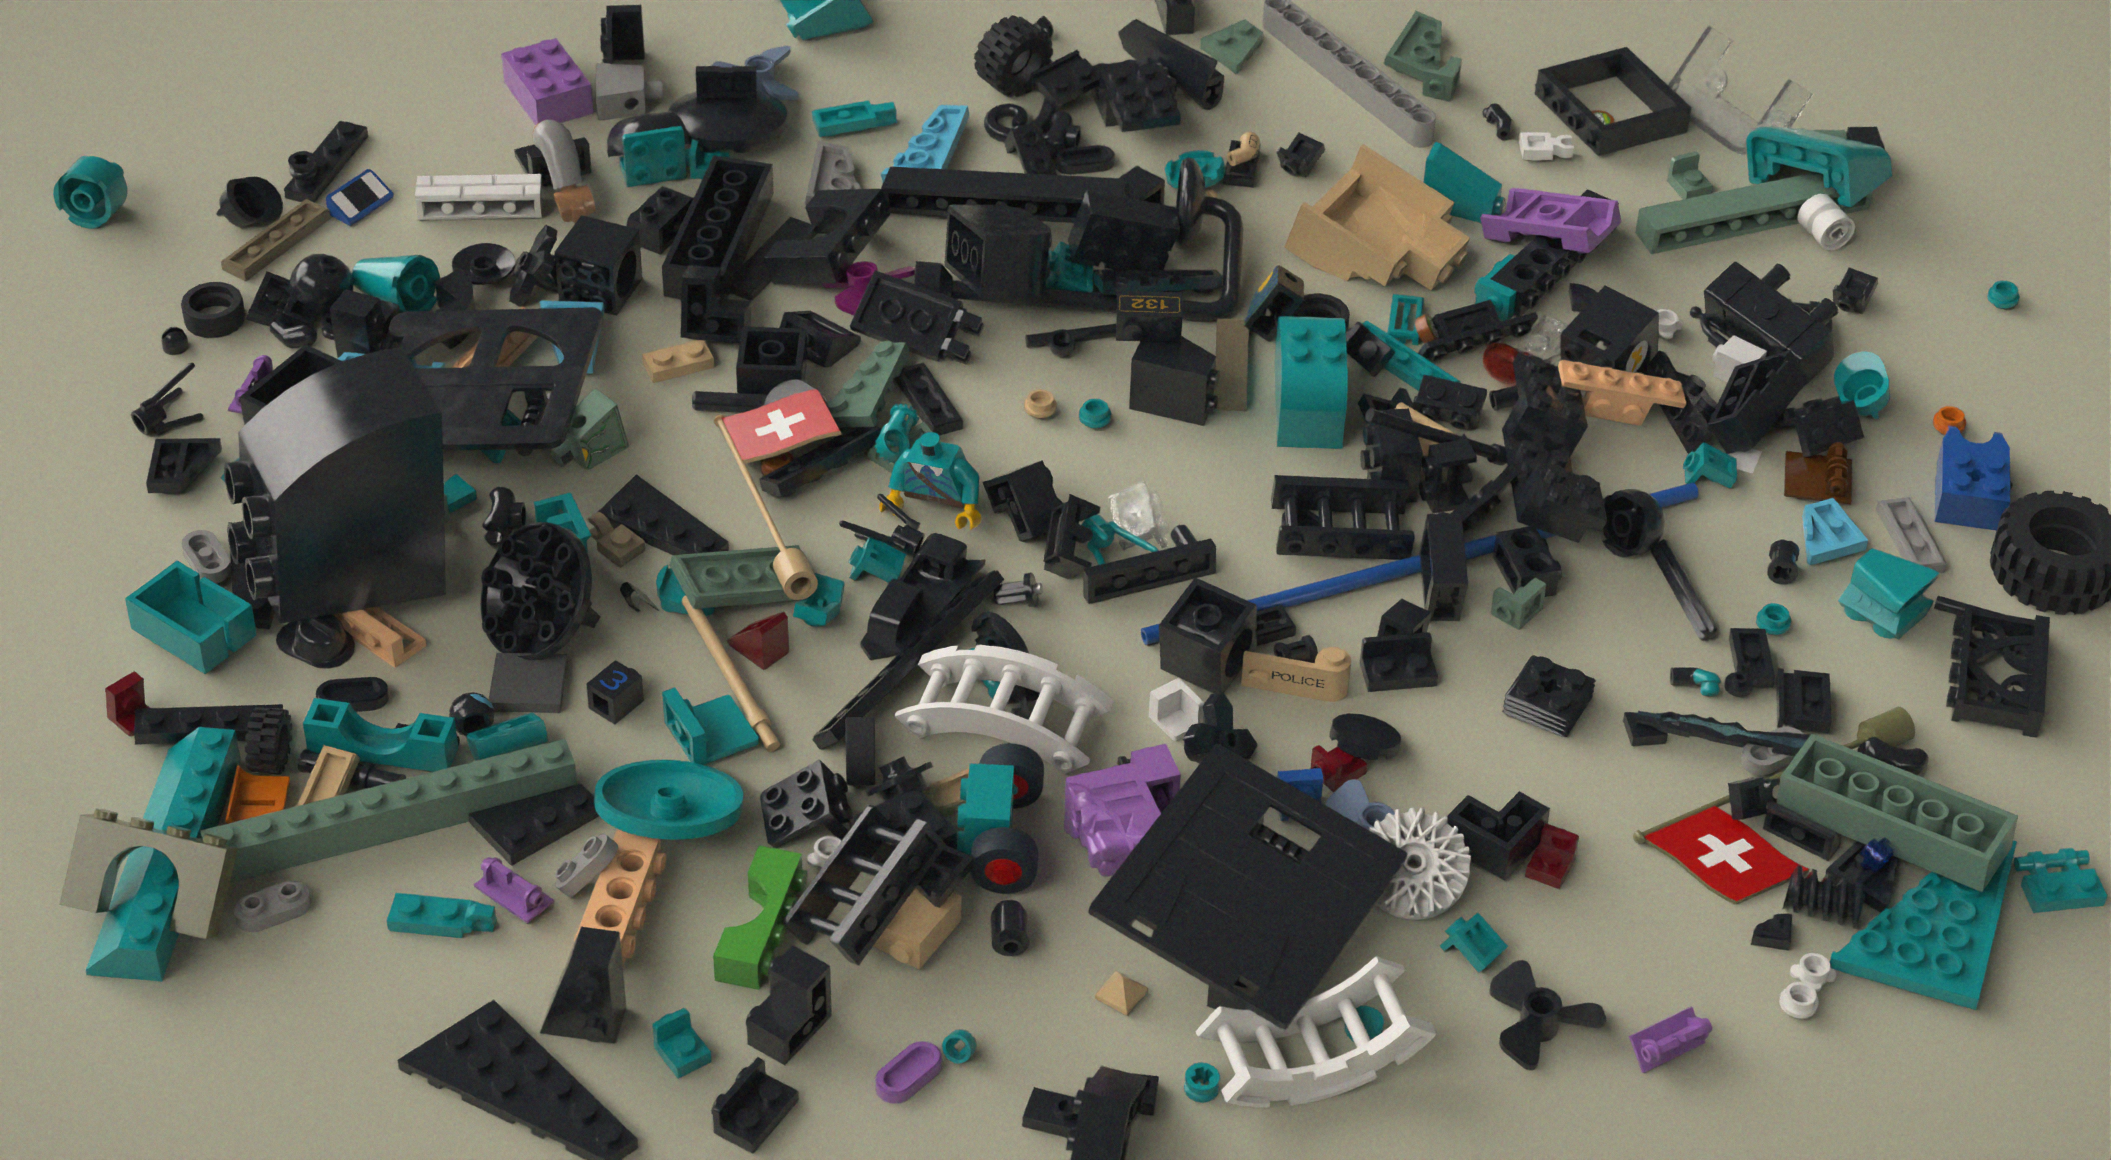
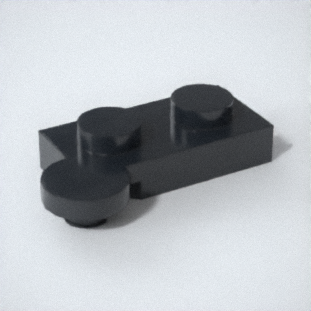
[1724,628,1775,697]

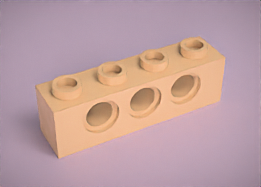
[574,829,667,966]

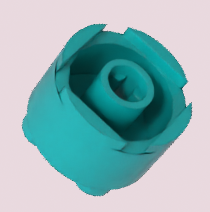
[53,156,128,229]

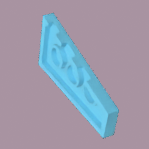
[881,105,970,183]

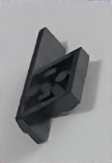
[1418,300,1538,361]
[1642,351,1717,454]

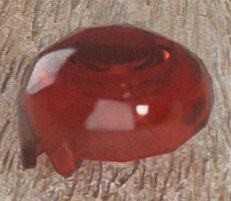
[1482,343,1529,384]

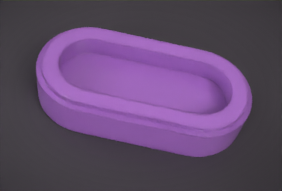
[875,1041,942,1104]

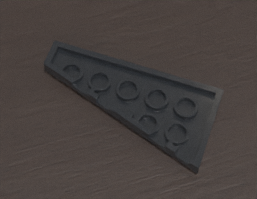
[397,999,638,1160]

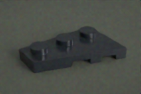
[468,783,599,866]

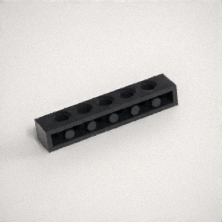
[1491,189,1619,317]

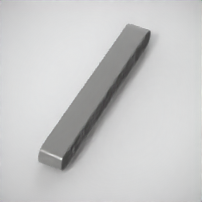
[1262,0,1436,148]

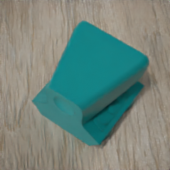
[1838,548,1940,640]

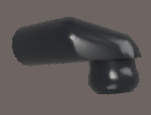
[1483,103,1512,140]
[270,320,317,348]

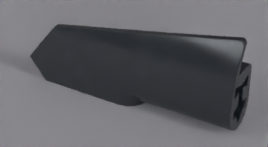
[1118,19,1224,110]
[860,533,986,660]

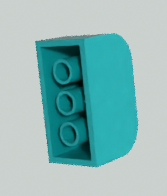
[1274,316,1348,449]

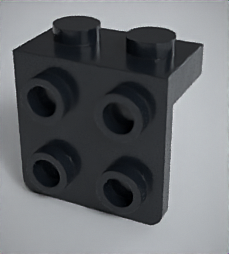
[600,5,645,64]
[1771,396,1864,457]
[760,759,853,848]

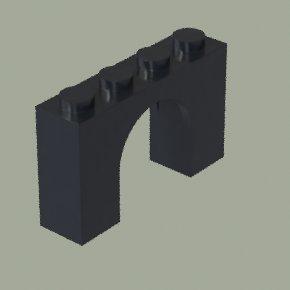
[763,188,891,284]

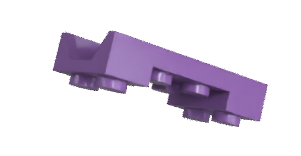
[1480,188,1621,253]

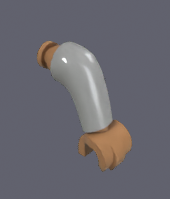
[533,120,596,223]

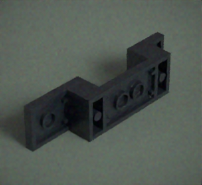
[1502,353,1607,543]

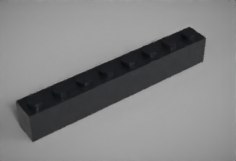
[881,166,1130,223]

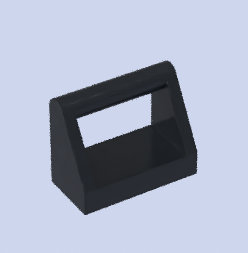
[779,310,861,367]

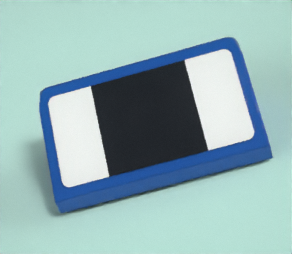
[326,169,394,226]

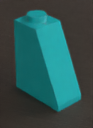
[1423,142,1505,223]

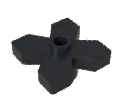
[509,224,558,307]
[1183,692,1257,764]

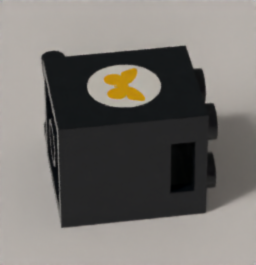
[1560,285,1659,373]

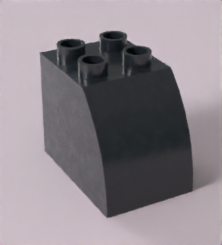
[224,347,446,623]

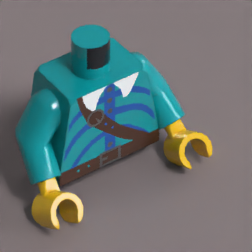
[879,432,982,530]

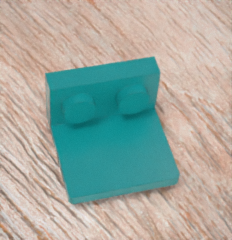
[619,126,687,187]
[662,687,759,765]

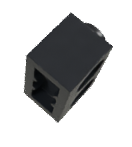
[1493,526,1562,597]

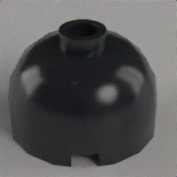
[288,254,354,316]
[1602,489,1665,558]

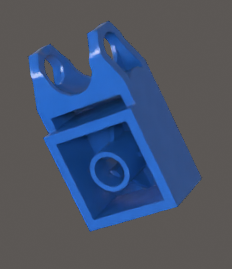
[1935,425,2010,531]

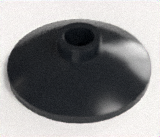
[452,243,515,285]

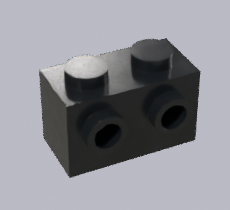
[627,186,693,255]

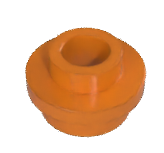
[1933,406,1966,435]

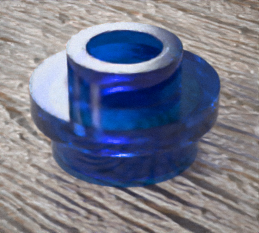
[1860,838,1895,872]

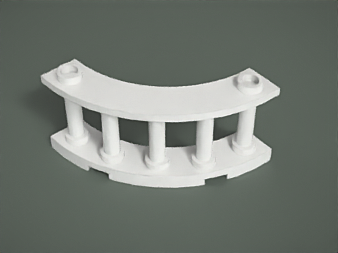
[894,645,1114,774]
[1196,956,1437,1108]

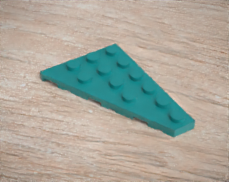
[1830,841,2017,1010]

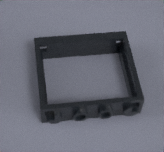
[1535,47,1692,156]

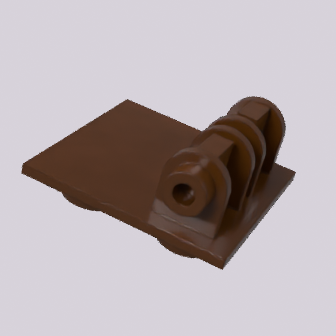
[1784,442,1852,505]

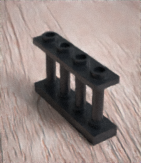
[1271,475,1415,560]
[783,805,946,965]

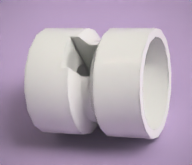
[1798,193,1855,251]

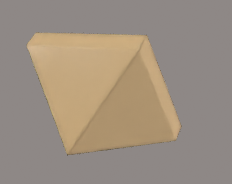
[1095,971,1148,1016]

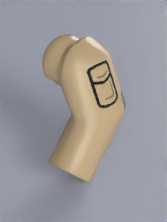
[1227,131,1260,166]

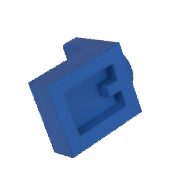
[1277,768,1323,821]

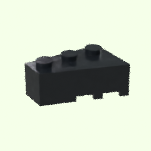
[540,927,627,1044]

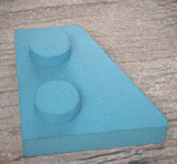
[1802,498,1868,566]

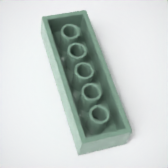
[1777,734,2018,892]

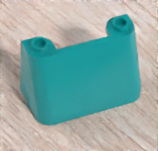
[780,0,874,40]
[1746,126,1892,207]

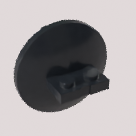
[668,66,788,153]
[480,522,601,660]

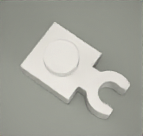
[1519,132,1574,161]

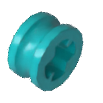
[1184,1062,1220,1103]

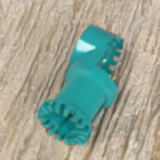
[875,404,919,463]

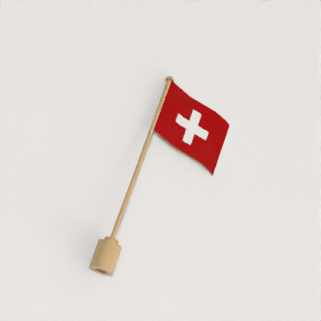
[714,389,842,600]

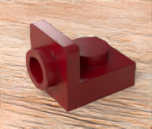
[105,671,150,737]
[1310,745,1367,793]
[1525,824,1579,890]

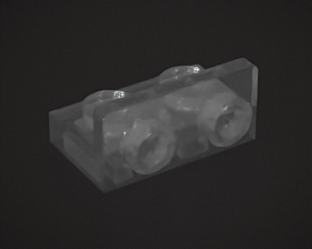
[1108,481,1170,550]

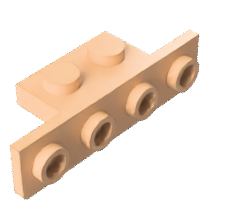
[1558,360,1686,426]

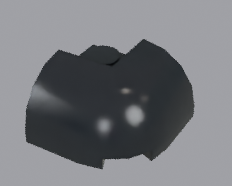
[607,111,689,157]

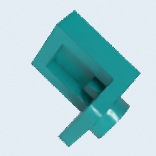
[793,573,845,627]

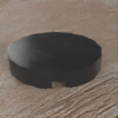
[971,611,1029,653]
[1329,713,1401,760]

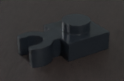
[1728,777,1780,820]

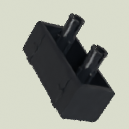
[1704,261,1839,386]

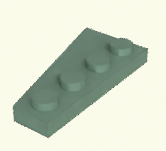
[827,341,910,427]

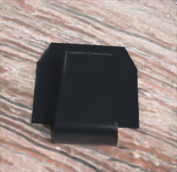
[620,582,659,612]

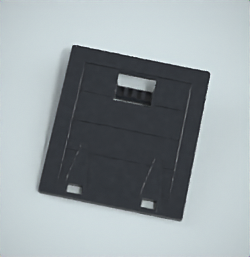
[1088,744,1408,1030]

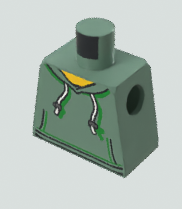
[551,388,629,470]

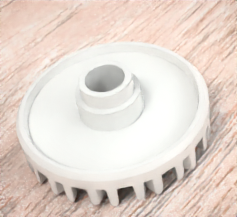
[1369,808,1471,920]

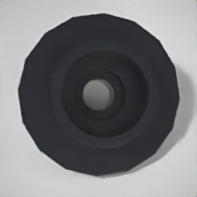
[866,756,933,801]

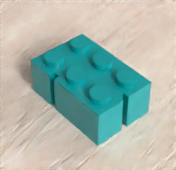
[125,561,257,674]

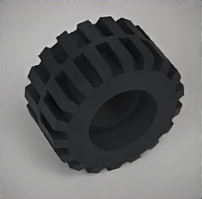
[974,15,1053,98]

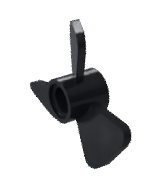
[1489,960,1606,1070]

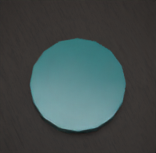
[1165,150,1226,189]

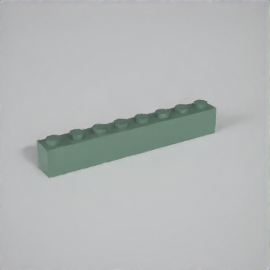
[1635,172,1873,254]

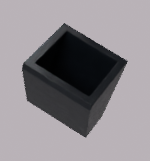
[1129,336,1220,426]

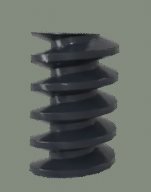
[1782,865,1866,929]

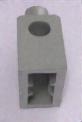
[596,63,663,120]

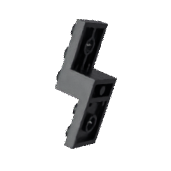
[1090,59,1181,132]

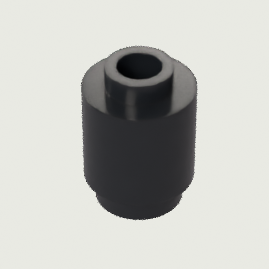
[990,900,1030,956]

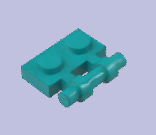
[2014,848,2107,913]

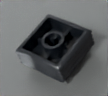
[1502,655,1596,737]

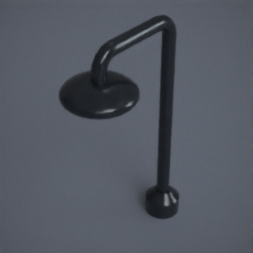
[914,157,1243,321]

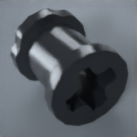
[1767,539,1800,584]
[1274,635,1318,663]

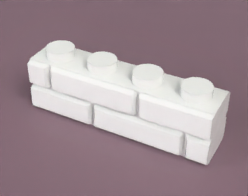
[415,174,543,220]

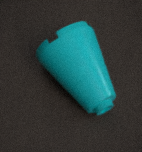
[352,255,440,313]

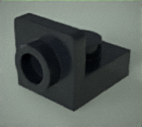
[1346,321,1396,377]

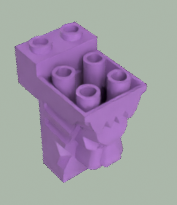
[1064,744,1181,877]

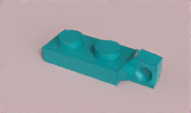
[812,100,897,137]
[387,893,497,938]

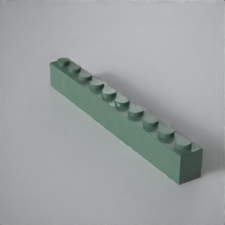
[201,739,577,883]

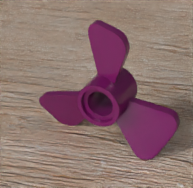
[821,261,915,316]

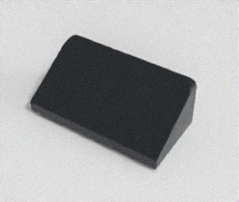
[1763,801,1840,861]

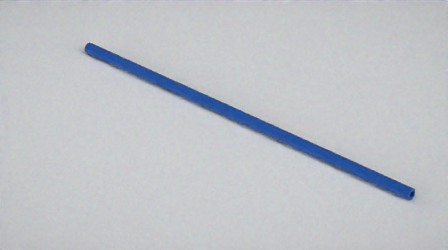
[1141,482,1699,645]

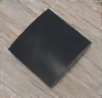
[246,271,317,327]

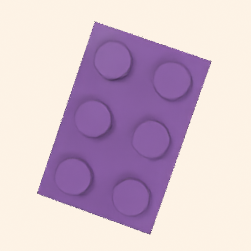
[501,38,593,125]

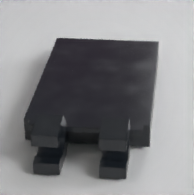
[849,270,984,365]

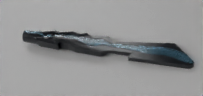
[1636,710,1810,756]

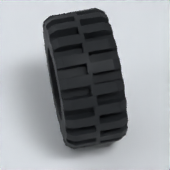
[1990,491,2111,615]

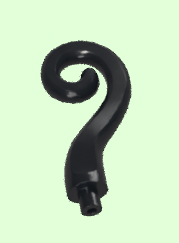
[984,98,1060,142]

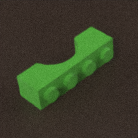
[713,845,807,990]

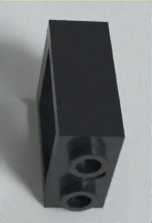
[1419,512,1468,621]

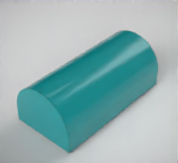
[466,713,548,761]

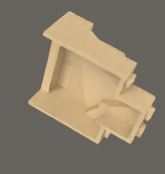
[1284,144,1470,290]

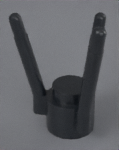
[131,363,204,436]
[839,494,925,558]

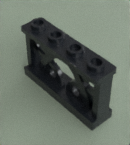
[1946,604,2050,738]

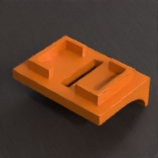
[225,766,290,824]

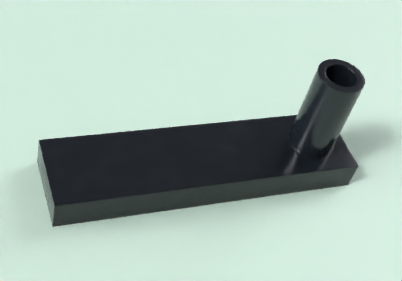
[1083,525,1216,604]

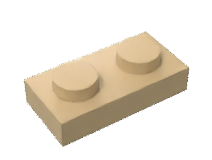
[642,340,714,383]

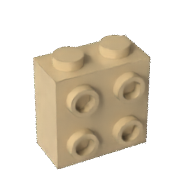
[873,888,961,970]

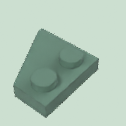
[1200,19,1263,74]

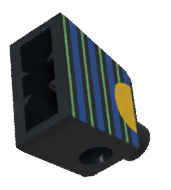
[1244,265,1304,342]

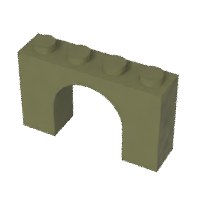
[59,809,238,939]

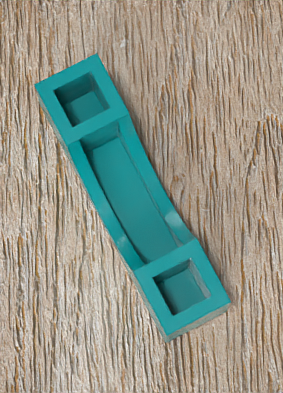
[303,698,459,772]

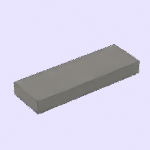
[1876,497,1946,573]

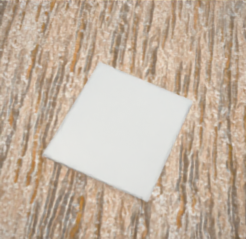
[1729,449,1762,474]

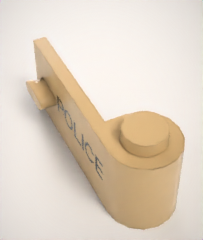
[1241,647,1351,702]

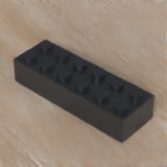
[662,155,774,300]

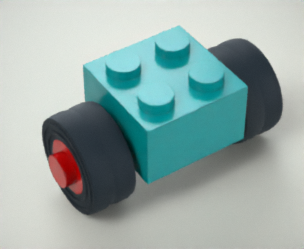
[957,743,1044,894]

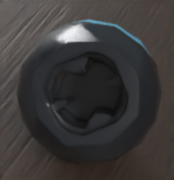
[449,692,495,736]

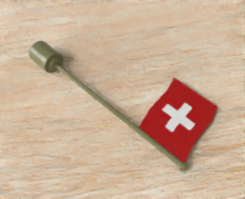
[1633,707,1915,905]

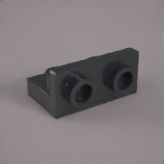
[1413,375,1487,429]
[1359,632,1438,692]
[711,1057,799,1154]

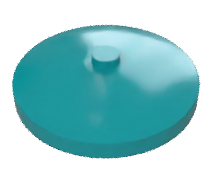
[594,760,744,840]

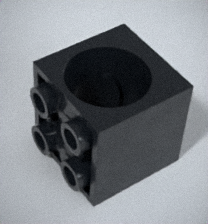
[554,215,643,316]
[1159,577,1257,694]

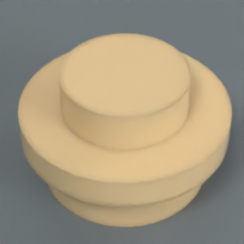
[1024,389,1057,419]

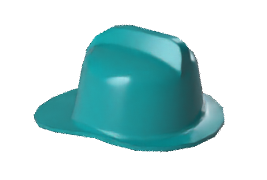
[1834,351,1890,419]

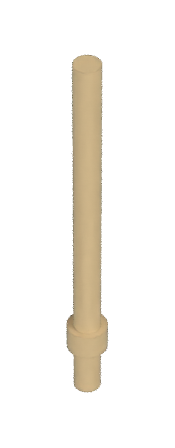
[681,595,780,752]

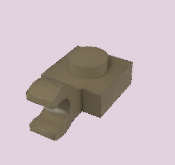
[588,512,645,568]

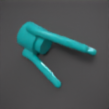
[1082,514,1159,565]

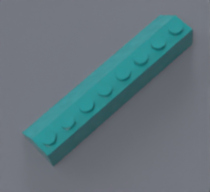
[86,727,241,982]

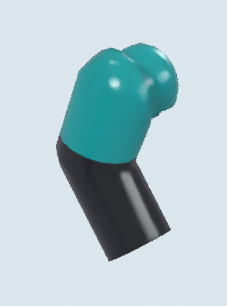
[1670,667,1721,696]

